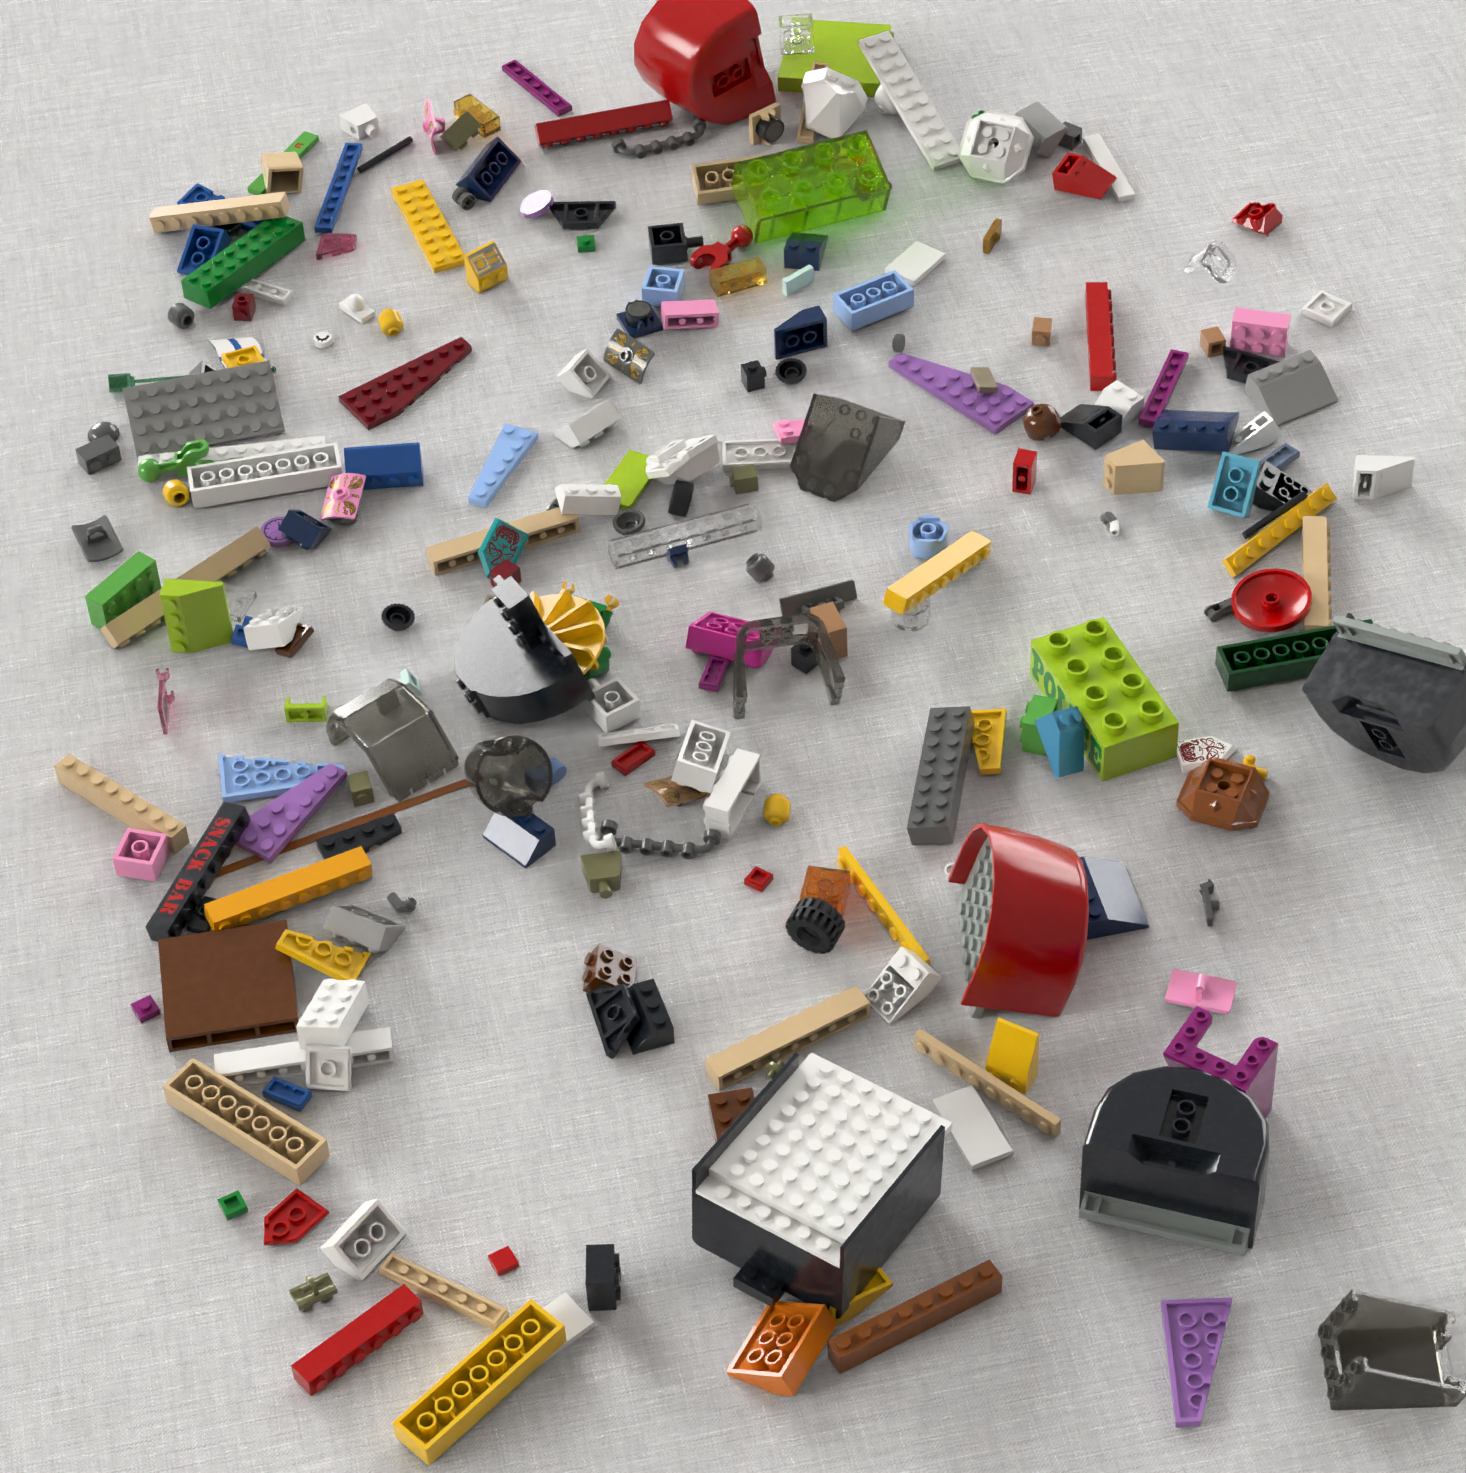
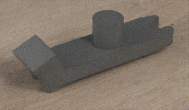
[1199,879,1220,926]

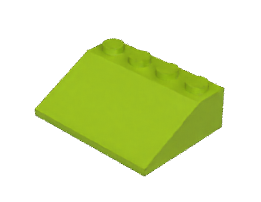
[160,578,233,653]

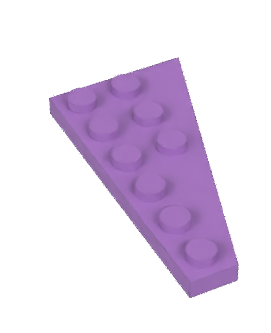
[235,763,347,863]

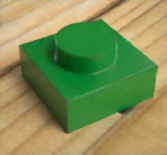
[577,235,596,253]
[217,1190,248,1221]

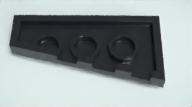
[315,814,402,860]

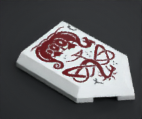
[1177,736,1238,773]

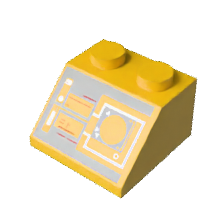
[464,240,508,293]

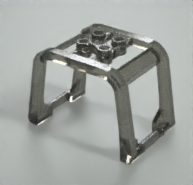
[733,613,845,719]

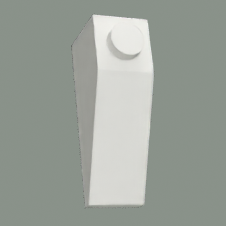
[1227,411,1283,455]

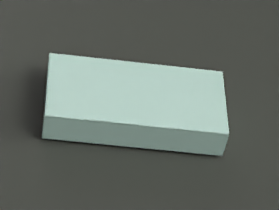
[782,264,814,297]

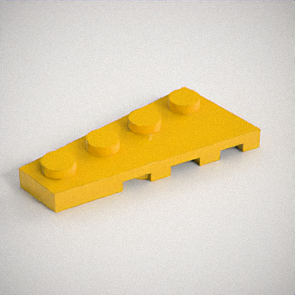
[971,708,1007,775]
[275,929,371,980]

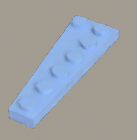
[468,423,539,508]

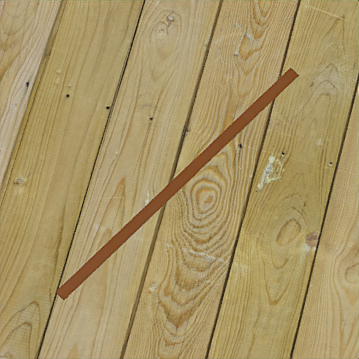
[215,774,483,878]

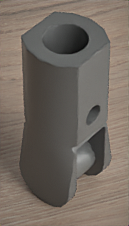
[1204,598,1233,622]

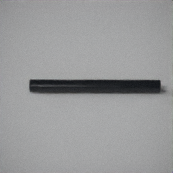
[357,136,413,173]
[1242,491,1308,539]

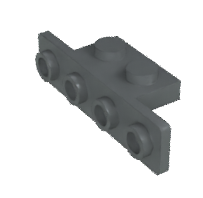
[779,579,857,618]

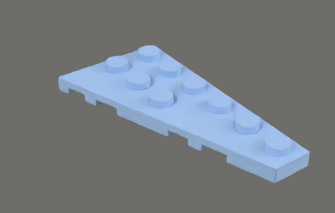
[218,754,347,803]

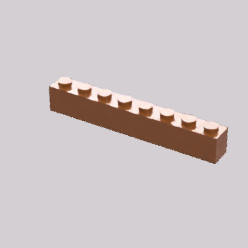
[827,1259,1002,1374]

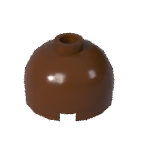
[1023,403,1062,441]

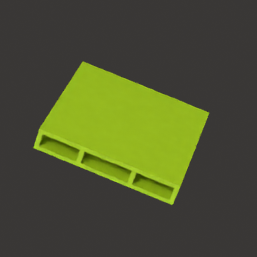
[778,18,894,97]

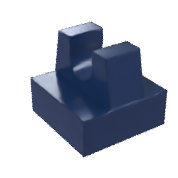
[666,544,689,568]

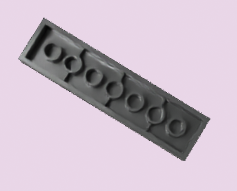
[907,706,975,845]

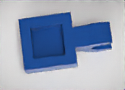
[231,615,253,648]

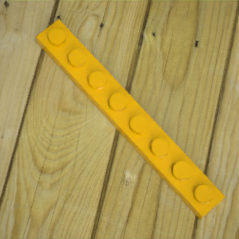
[1222,483,1337,577]
[837,845,930,966]

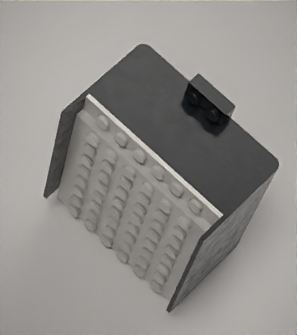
[692,1052,952,1319]

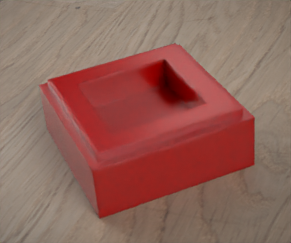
[744,866,773,893]
[488,1246,519,1276]

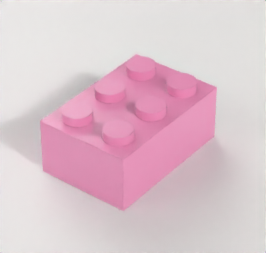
[1230,307,1291,357]

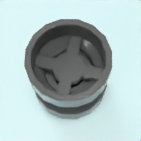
[452,187,476,210]

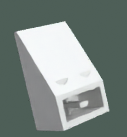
[1353,455,1415,500]
[243,605,303,650]
[864,946,942,1024]

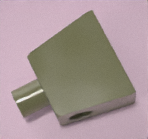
[581,850,622,899]

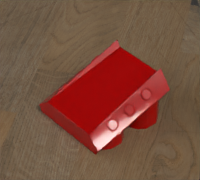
[1232,202,1283,236]

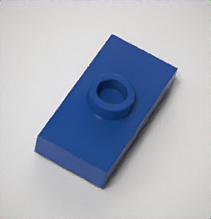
[262,1076,313,1112]

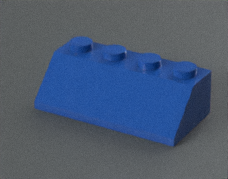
[344,442,424,490]

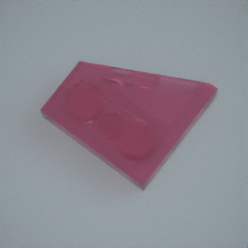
[316,233,357,260]

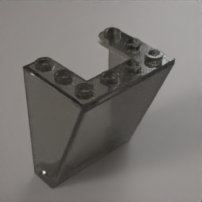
[1318,1289,1466,1411]

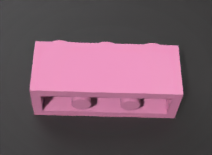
[660,300,719,330]

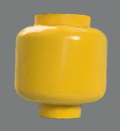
[378,308,404,336]
[163,479,190,507]
[763,793,791,826]

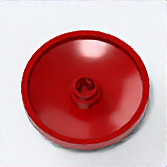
[1231,568,1312,632]

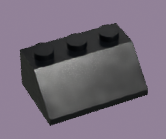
[627,978,675,1055]

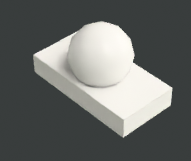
[339,294,376,324]

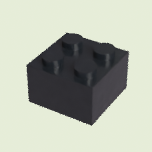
[585,1244,621,1311]

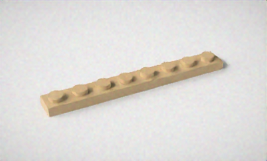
[915,1029,1061,1139]

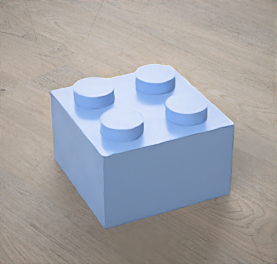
[641,266,685,307]

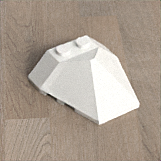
[801,68,868,141]

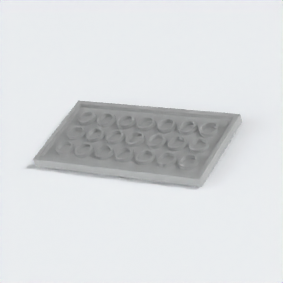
[122,360,285,460]

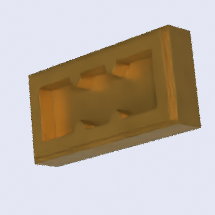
[983,218,1002,254]

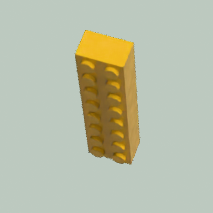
[392,1299,567,1466]

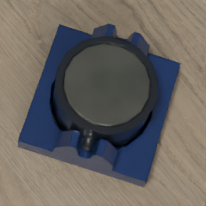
[616,300,663,338]

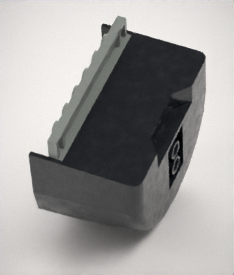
[1302,613,1466,773]
[1079,1066,1269,1256]

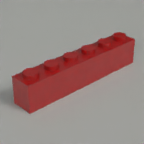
[291,1284,424,1396]

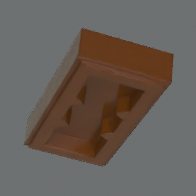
[275,623,314,658]

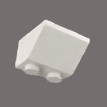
[556,349,611,398]
[1094,380,1144,429]

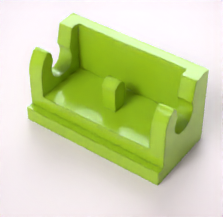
[284,696,329,722]

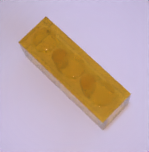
[453,94,501,138]
[709,257,767,297]

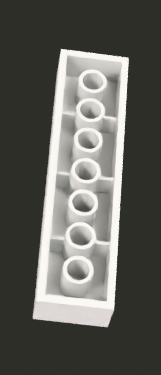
[187,442,343,509]

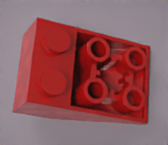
[1052,152,1117,200]

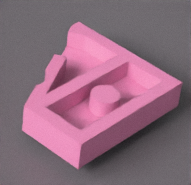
[773,418,809,445]

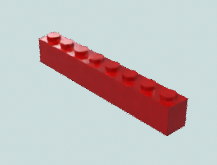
[534,100,673,148]
[1085,282,1117,391]

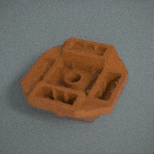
[1176,757,1269,831]

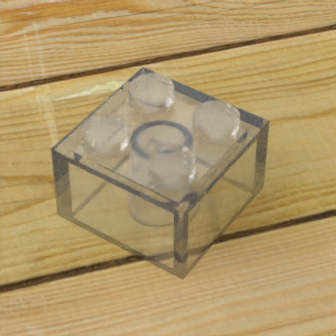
[778,13,814,55]

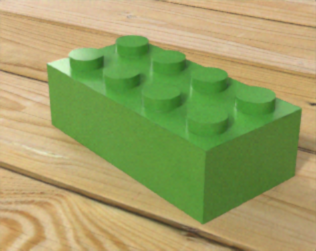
[85,551,161,629]

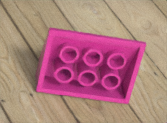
[685,611,783,668]

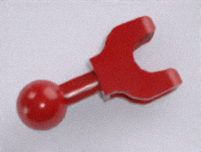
[690,225,753,280]

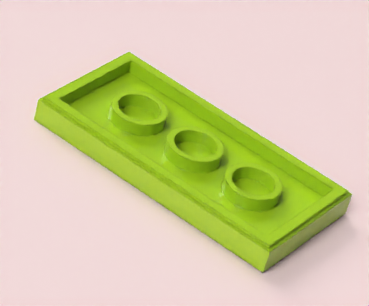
[604,450,653,510]

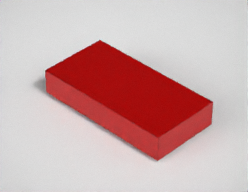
[611,741,655,777]

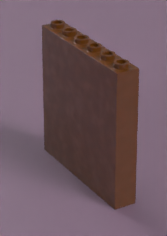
[158,920,299,1052]

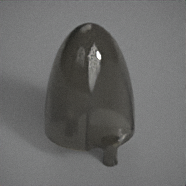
[464,735,553,817]

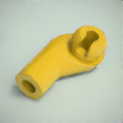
[1242,754,1268,780]

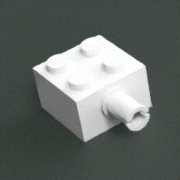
[584,676,641,733]

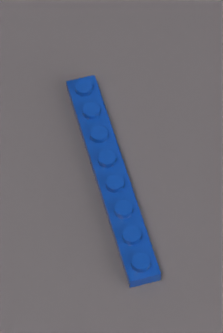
[314,142,363,234]

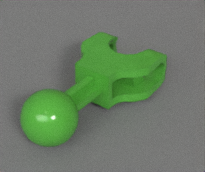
[138,440,214,483]

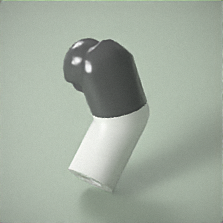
[1100,512,1120,537]

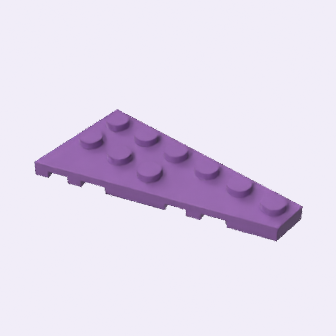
[1161,1298,1232,1428]

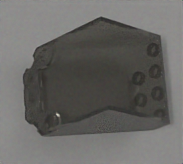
[790,393,905,502]

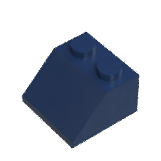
[278,510,332,550]

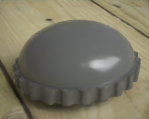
[88,421,120,442]
[612,509,646,536]

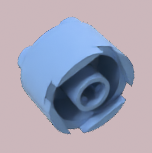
[909,515,948,559]

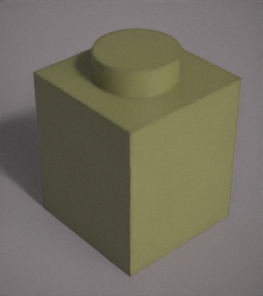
[729,464,758,494]
[347,771,374,806]

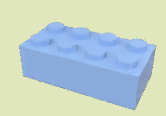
[833,270,914,331]

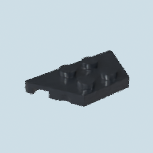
[549,201,616,229]
[1223,346,1280,384]
[586,984,640,1059]

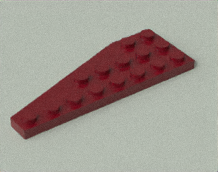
[338,336,472,430]

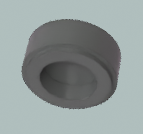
[892,334,905,353]

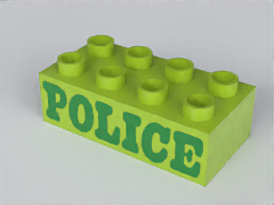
[1030,617,1179,782]

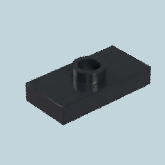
[186,896,217,933]

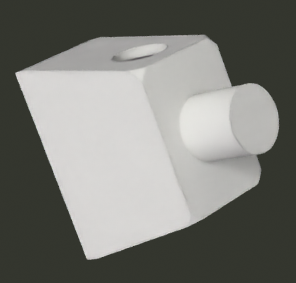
[339,103,379,139]

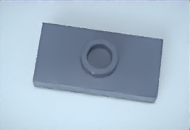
[1260,443,1300,470]

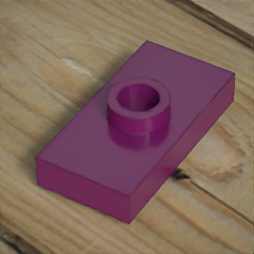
[698,656,730,692]

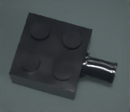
[648,223,704,265]

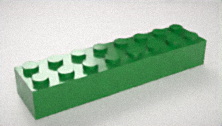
[181,216,306,309]

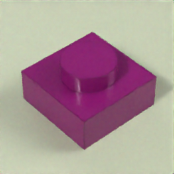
[131,995,161,1023]

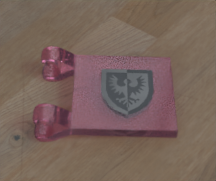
[156,668,175,734]

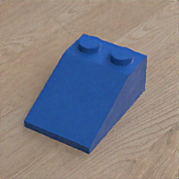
[177,224,232,275]

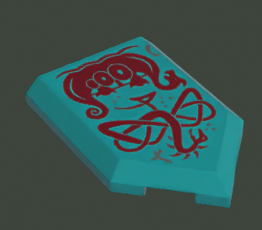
[478,518,529,578]

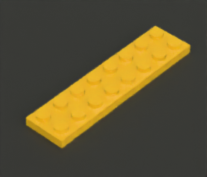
[390,179,465,273]

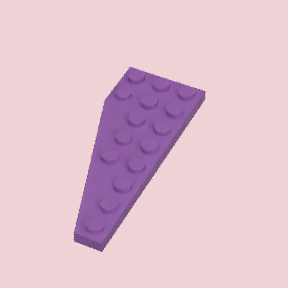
[889,353,1034,435]

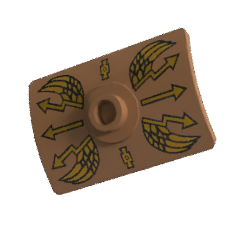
[644,776,711,807]

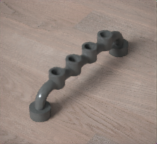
[611,118,707,159]
[600,819,721,859]

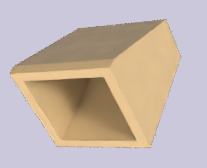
[261,152,303,194]
[1102,440,1165,495]

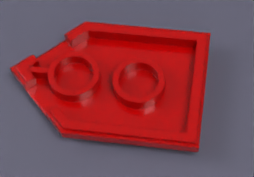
[264,1188,329,1246]

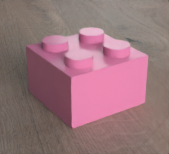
[112,828,170,882]

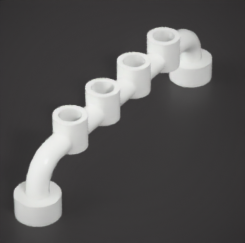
[579,771,617,852]

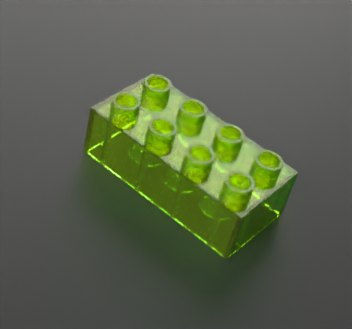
[731,130,891,244]

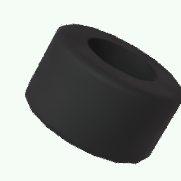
[668,480,694,517]

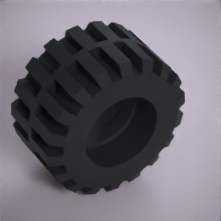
[785,897,845,954]

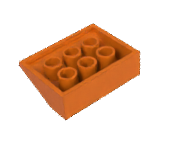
[726,1301,837,1396]

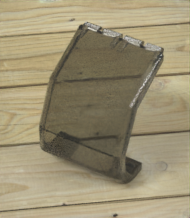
[326,678,459,802]

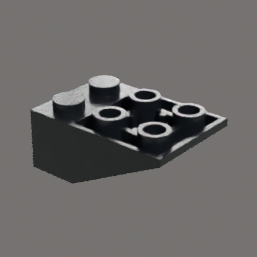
[1061,404,1123,450]
[1253,461,1313,513]

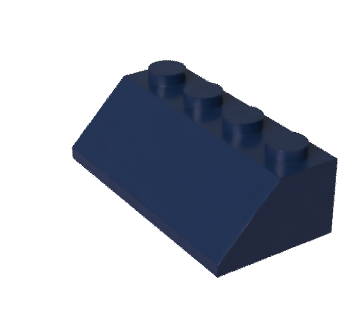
[456,136,521,202]

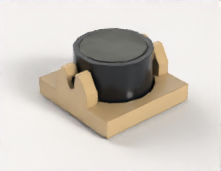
[749,102,785,146]

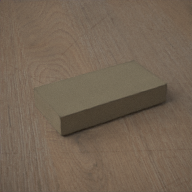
[970,367,998,393]

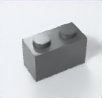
[75,434,122,475]

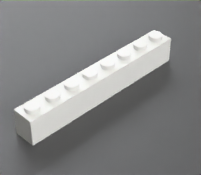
[214,1027,395,1086]

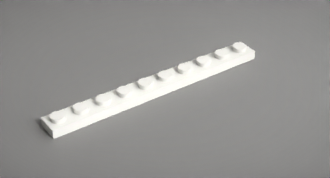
[138,436,326,466]

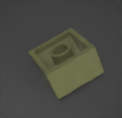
[440,111,481,151]

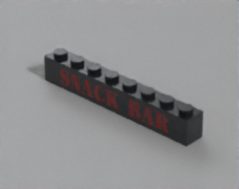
[145,802,251,942]

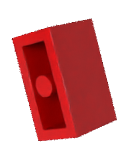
[1012,448,1037,495]

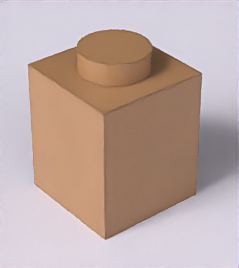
[1032,317,1052,346]
[1200,326,1226,358]

